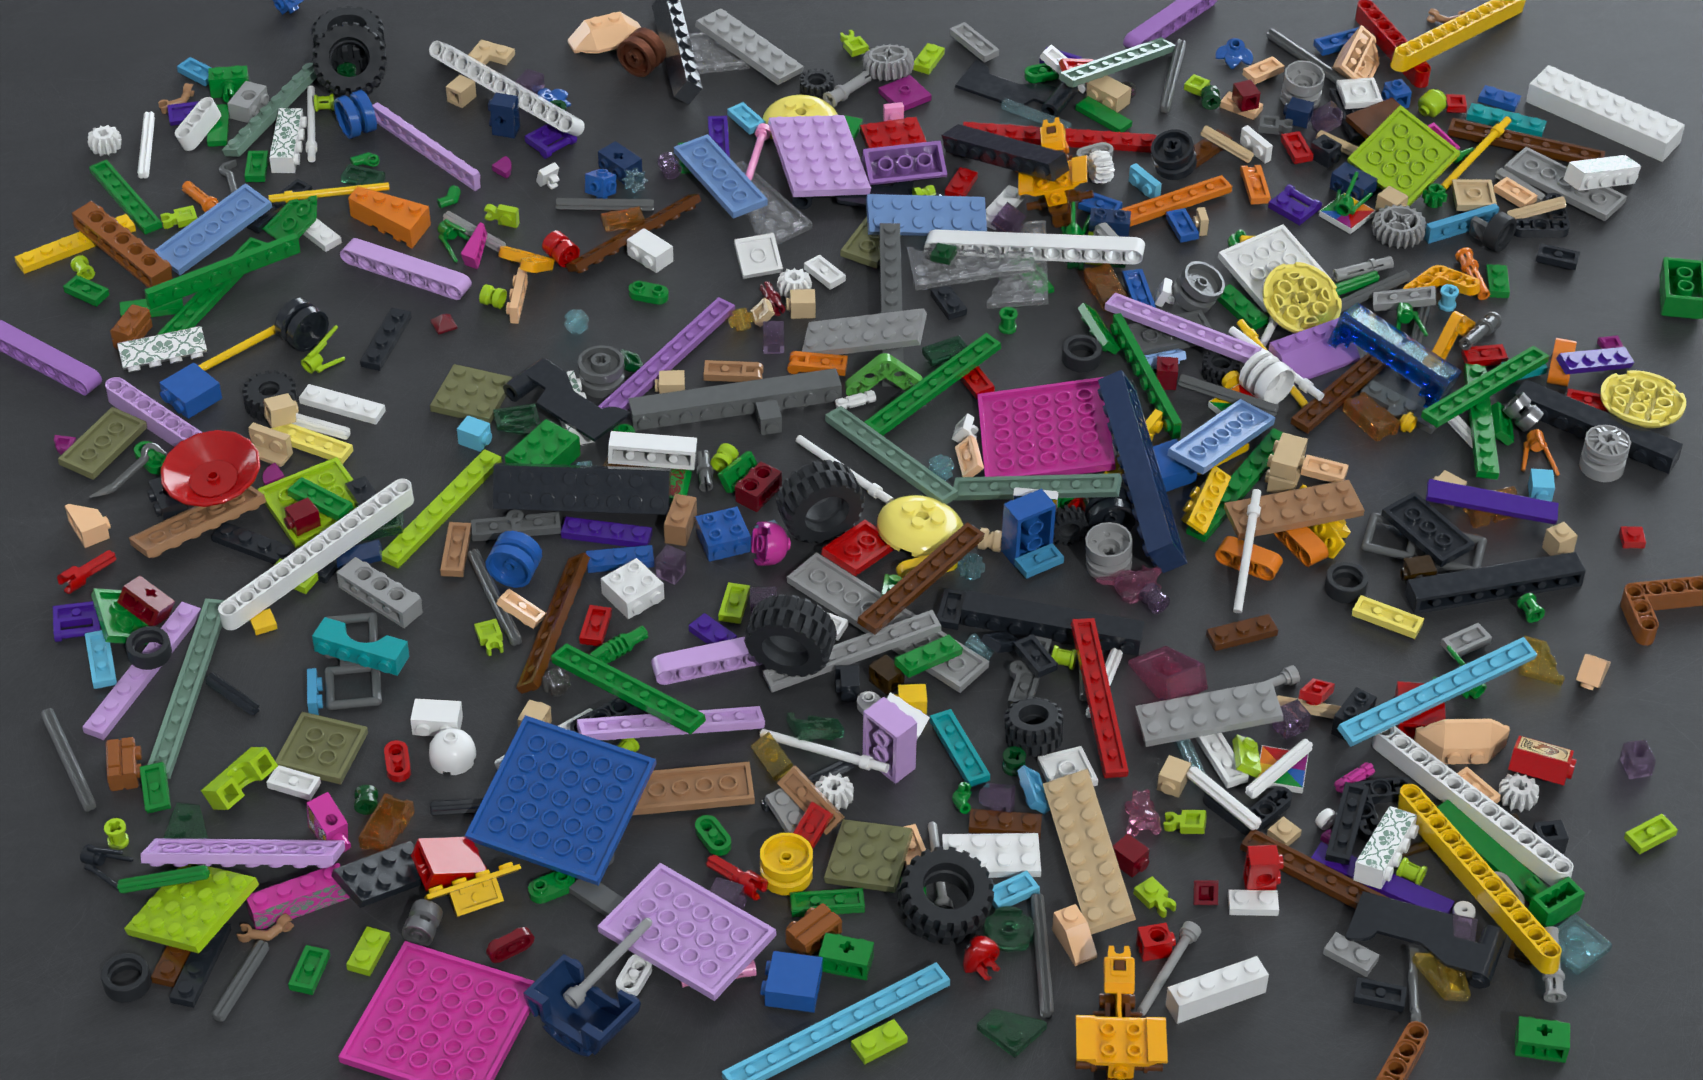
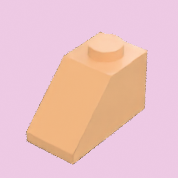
[65,504,111,548]
[1576,654,1611,690]
[1052,904,1097,966]

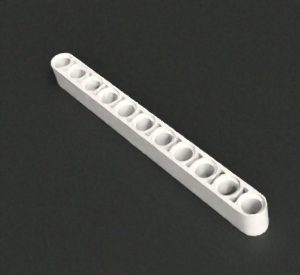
[429,41,584,136]
[924,230,1145,264]
[218,479,414,630]
[1372,726,1574,886]

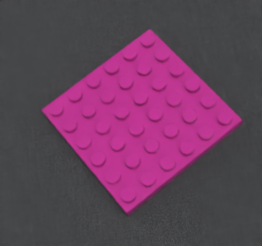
[977,377,1116,477]
[338,941,535,1080]

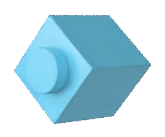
[457,416,492,452]
[1528,469,1555,502]

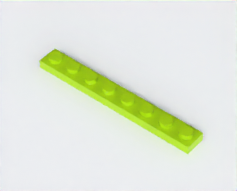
[382,449,503,569]

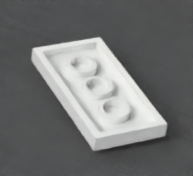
[942,833,1041,878]

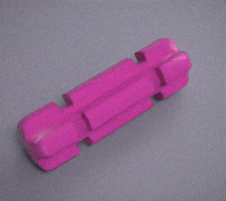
[1334,762,1375,793]

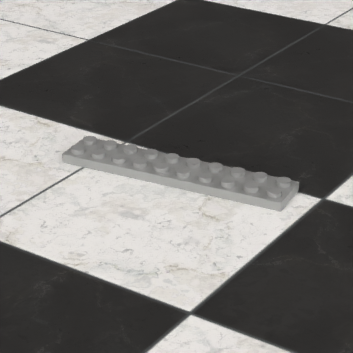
[787,552,989,693]

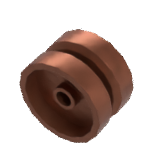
[617,28,666,77]

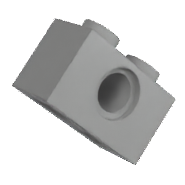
[228,81,269,123]

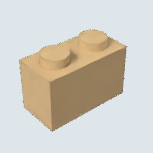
[1086,76,1131,113]

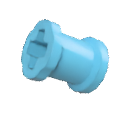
[1438,284,1459,312]

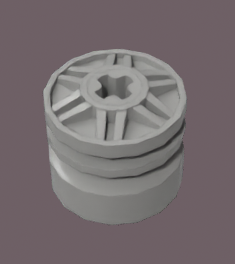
[1280,61,1325,109]
[1579,425,1631,482]
[1085,522,1132,582]

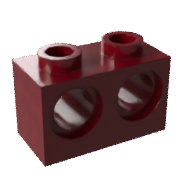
[734,461,782,512]

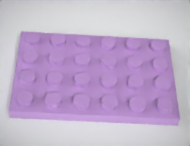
[768,115,871,197]
[598,863,776,1001]

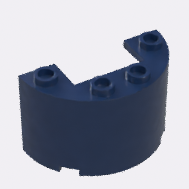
[523,954,641,1057]

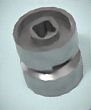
[1503,392,1544,432]
[402,899,443,947]

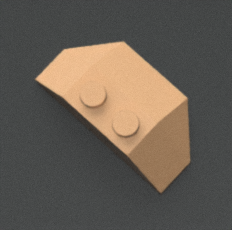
[568,12,641,53]
[1332,25,1380,79]
[1414,719,1510,765]

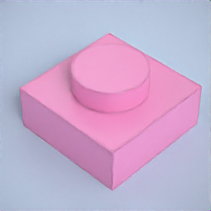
[883,102,904,121]

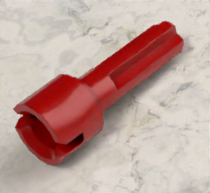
[57,550,116,594]
[706,855,768,900]

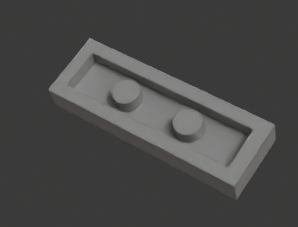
[950,22,999,62]
[1373,286,1436,311]

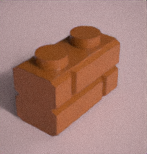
[110,304,153,349]
[106,737,142,791]
[786,903,842,956]

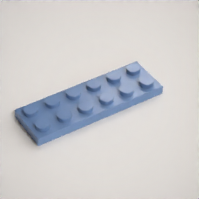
[674,134,768,218]
[155,183,273,275]
[866,194,987,236]
[1167,399,1275,475]

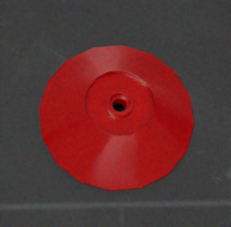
[160,430,260,507]

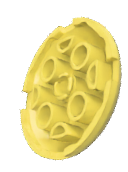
[763,95,838,140]
[1262,262,1342,333]
[1600,370,1686,428]
[877,495,963,557]

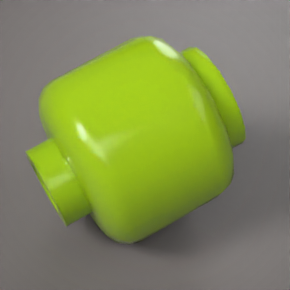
[1418,89,1447,118]

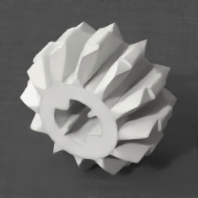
[87,125,122,156]
[1087,150,1115,184]
[777,267,812,298]
[1498,772,1539,813]
[815,773,854,810]

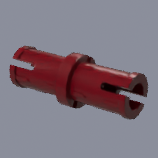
[759,282,785,316]

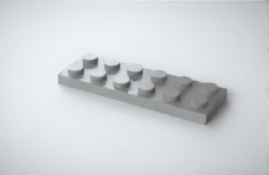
[695,9,804,85]
[1504,147,1627,221]
[802,308,927,355]
[1135,680,1283,747]

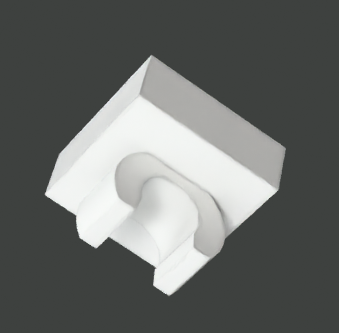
[536,162,560,190]
[1155,278,1175,307]
[952,413,979,443]

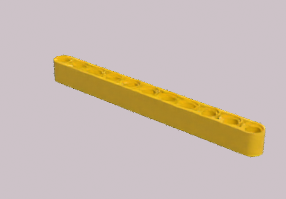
[1391,0,1526,72]
[1398,784,1562,975]

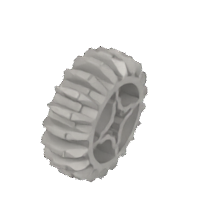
[863,44,914,81]
[1372,204,1426,249]

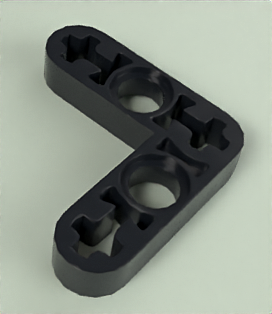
[1514,193,1570,238]
[1353,777,1414,842]
[1203,787,1292,835]

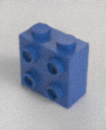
[159,363,222,419]
[1153,439,1197,492]
[695,507,751,562]
[761,951,823,1013]

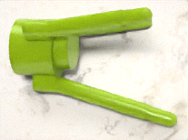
[301,325,345,373]

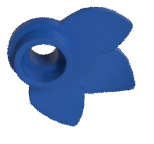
[1216,38,1253,69]
[537,88,571,107]

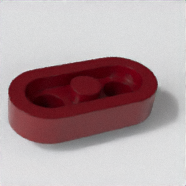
[486,927,535,963]

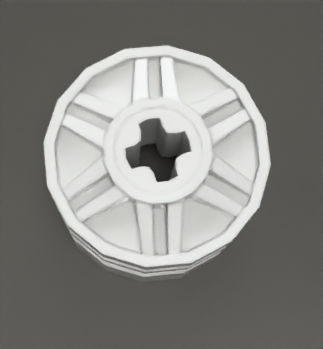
[1239,350,1296,404]

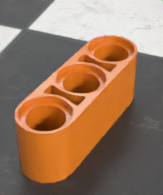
[1547,338,1577,387]
[1274,527,1329,567]
[1215,536,1283,581]

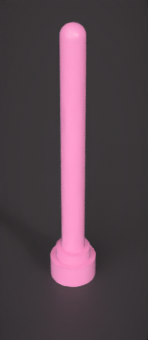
[745,123,771,180]

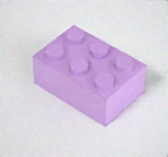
[863,697,917,784]

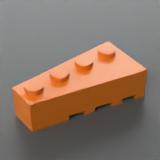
[348,186,431,248]

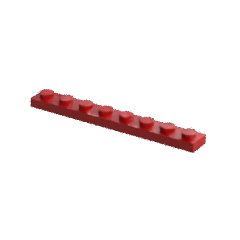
[1071,618,1129,778]

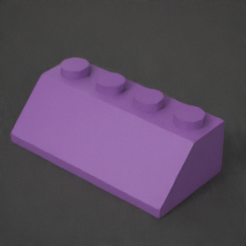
[862,141,947,185]
[1269,318,1360,385]

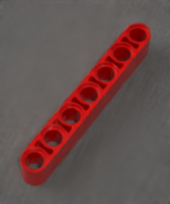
[1355,0,1431,88]

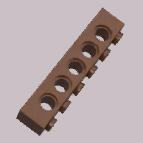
[72,201,172,288]

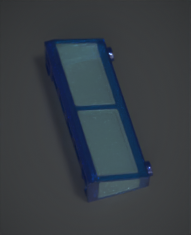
[1327,302,1462,408]

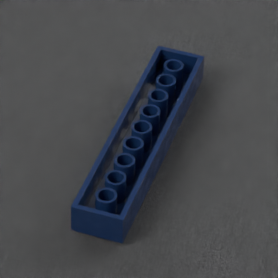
[1098,370,1187,573]

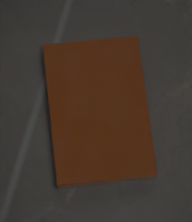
[1345,98,1400,139]

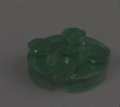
[984,906,1034,952]

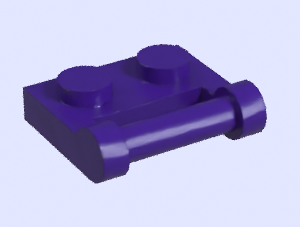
[525,123,577,159]
[1268,184,1322,226]
[53,601,101,642]

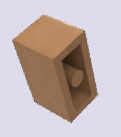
[664,494,697,546]

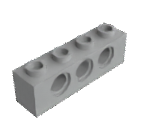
[336,557,423,628]

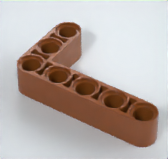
[1620,576,1703,646]
[1376,1021,1429,1080]

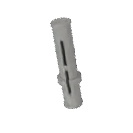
[1333,256,1394,282]

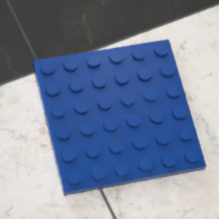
[465,715,657,886]

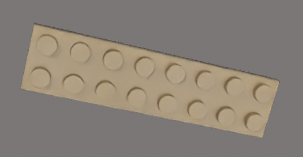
[1043,768,1136,935]

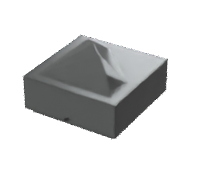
[1469,216,1488,242]

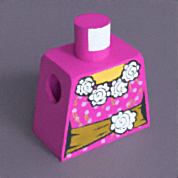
[307,792,351,852]

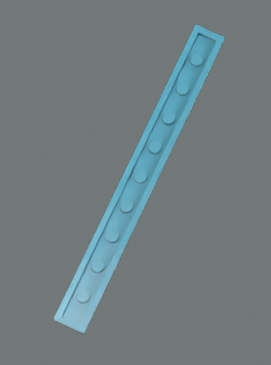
[1337,637,1537,747]
[722,962,950,1080]

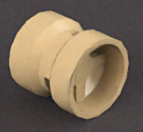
[978,527,1002,552]

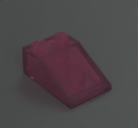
[1128,646,1208,701]

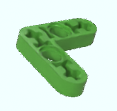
[845,353,923,396]

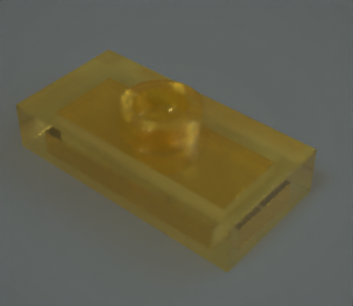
[751,732,794,781]

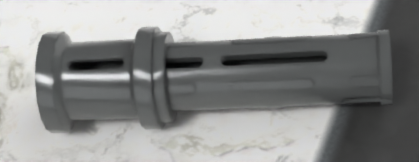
[1459,311,1502,350]

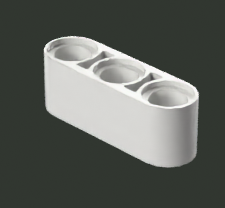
[175,97,221,151]

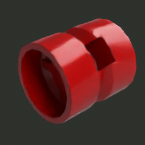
[542,231,580,267]

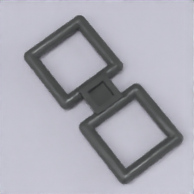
[1361,512,1487,572]
[323,612,382,710]

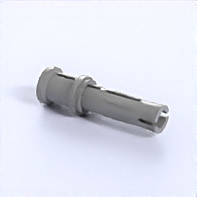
[823,71,871,108]
[1542,926,1567,1003]

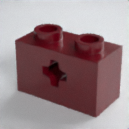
[117,576,175,626]

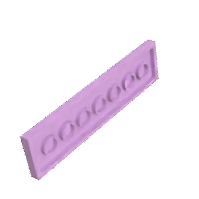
[141,838,345,868]

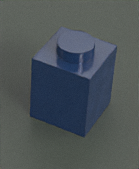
[1283,97,1314,129]

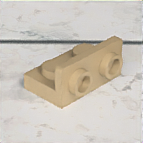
[249,422,293,467]

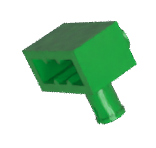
[208,65,250,103]
[1525,875,1585,928]

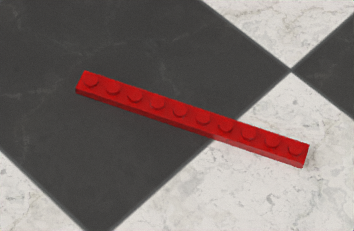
[963,122,1157,153]

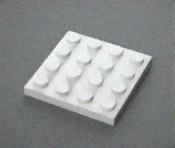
[1218,224,1327,312]

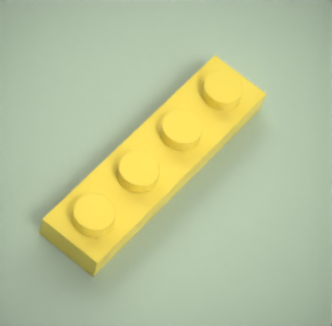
[271,424,353,464]

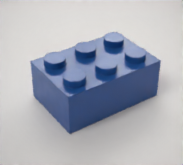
[1001,489,1056,567]

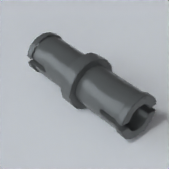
[696,450,713,492]

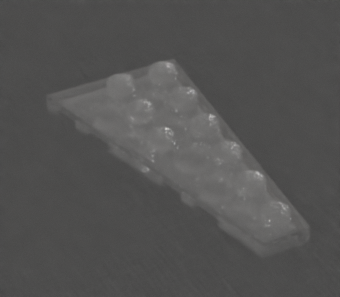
[736,161,812,245]
[987,220,1049,309]
[907,247,1036,291]

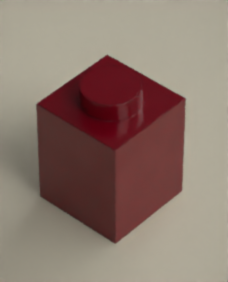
[1232,79,1261,112]
[1155,356,1178,390]
[284,497,321,536]
[1113,833,1150,878]

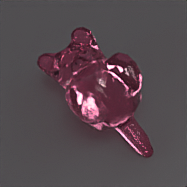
[1096,565,1162,604]
[1125,789,1162,837]

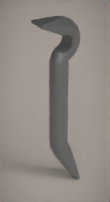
[219,159,238,193]
[88,443,167,498]
[1408,947,1421,1022]

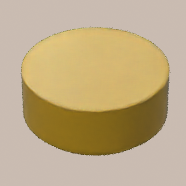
[1221,371,1240,389]

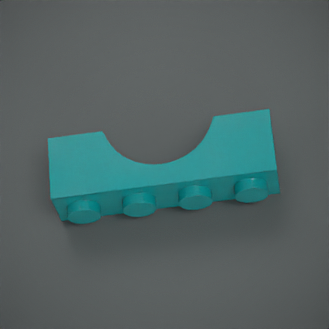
[312,617,410,676]

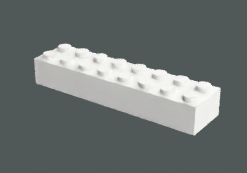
[1526,65,1685,162]

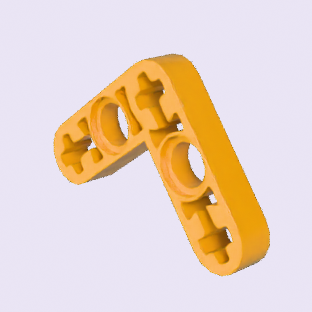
[498,246,555,273]
[1403,265,1480,296]
[1428,311,1476,369]

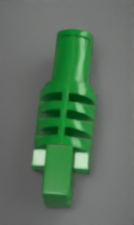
[590,625,648,664]

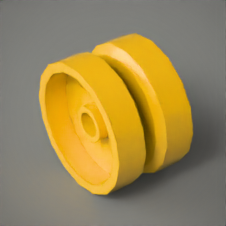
[760,833,813,895]

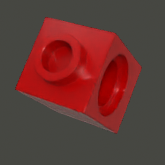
[1136,923,1176,962]

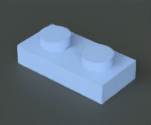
[1145,349,1186,369]

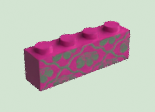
[246,863,350,930]

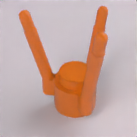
[1521,429,1560,476]

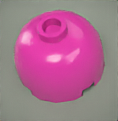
[751,522,791,566]

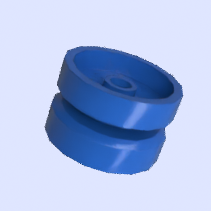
[334,90,377,139]
[485,531,542,588]

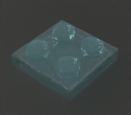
[1557,914,1612,975]

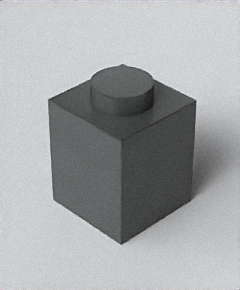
[756,399,782,435]

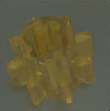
[728,308,755,332]

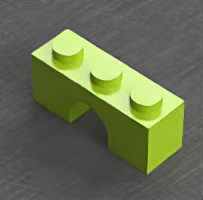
[201,747,278,810]

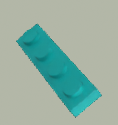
[1466,103,1547,137]
[929,709,990,787]

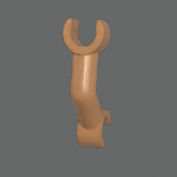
[1426,8,1465,24]
[158,83,195,114]
[237,913,294,943]

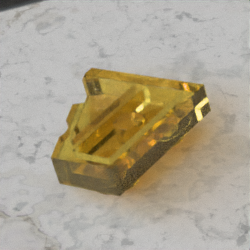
[1519,635,1565,686]
[1412,953,1471,1001]

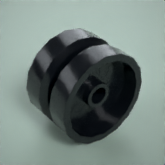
[1151,129,1197,180]
[274,297,329,352]
[1082,487,1136,531]

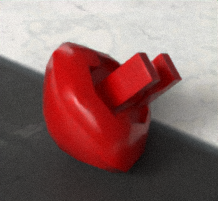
[963,935,1000,981]

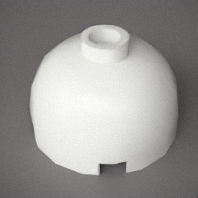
[429,728,476,775]

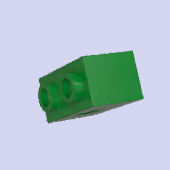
[819,933,874,980]
[1514,1016,1570,1063]

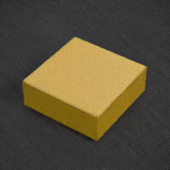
[249,608,278,635]

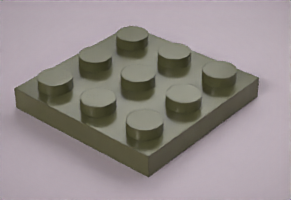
[430,364,513,424]
[275,712,368,785]
[824,819,913,893]

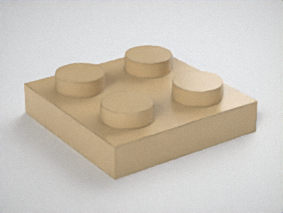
[1451,179,1497,211]

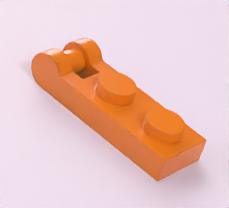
[1240,165,1271,205]
[787,351,848,376]

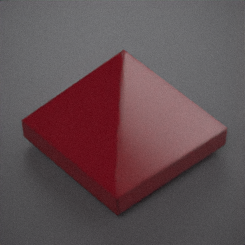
[430,314,458,335]
[1193,880,1219,905]

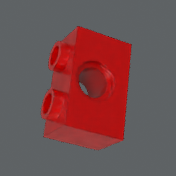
[1243,845,1283,890]

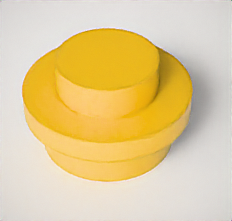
[1399,412,1418,433]

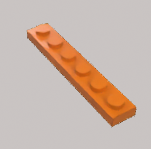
[1120,175,1232,227]

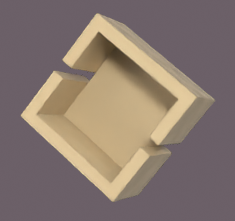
[1265,433,1308,494]

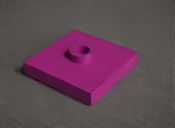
[878,75,932,111]

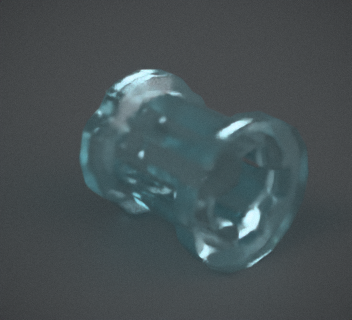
[965,634,994,660]

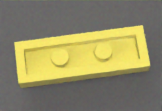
[1352,595,1424,639]

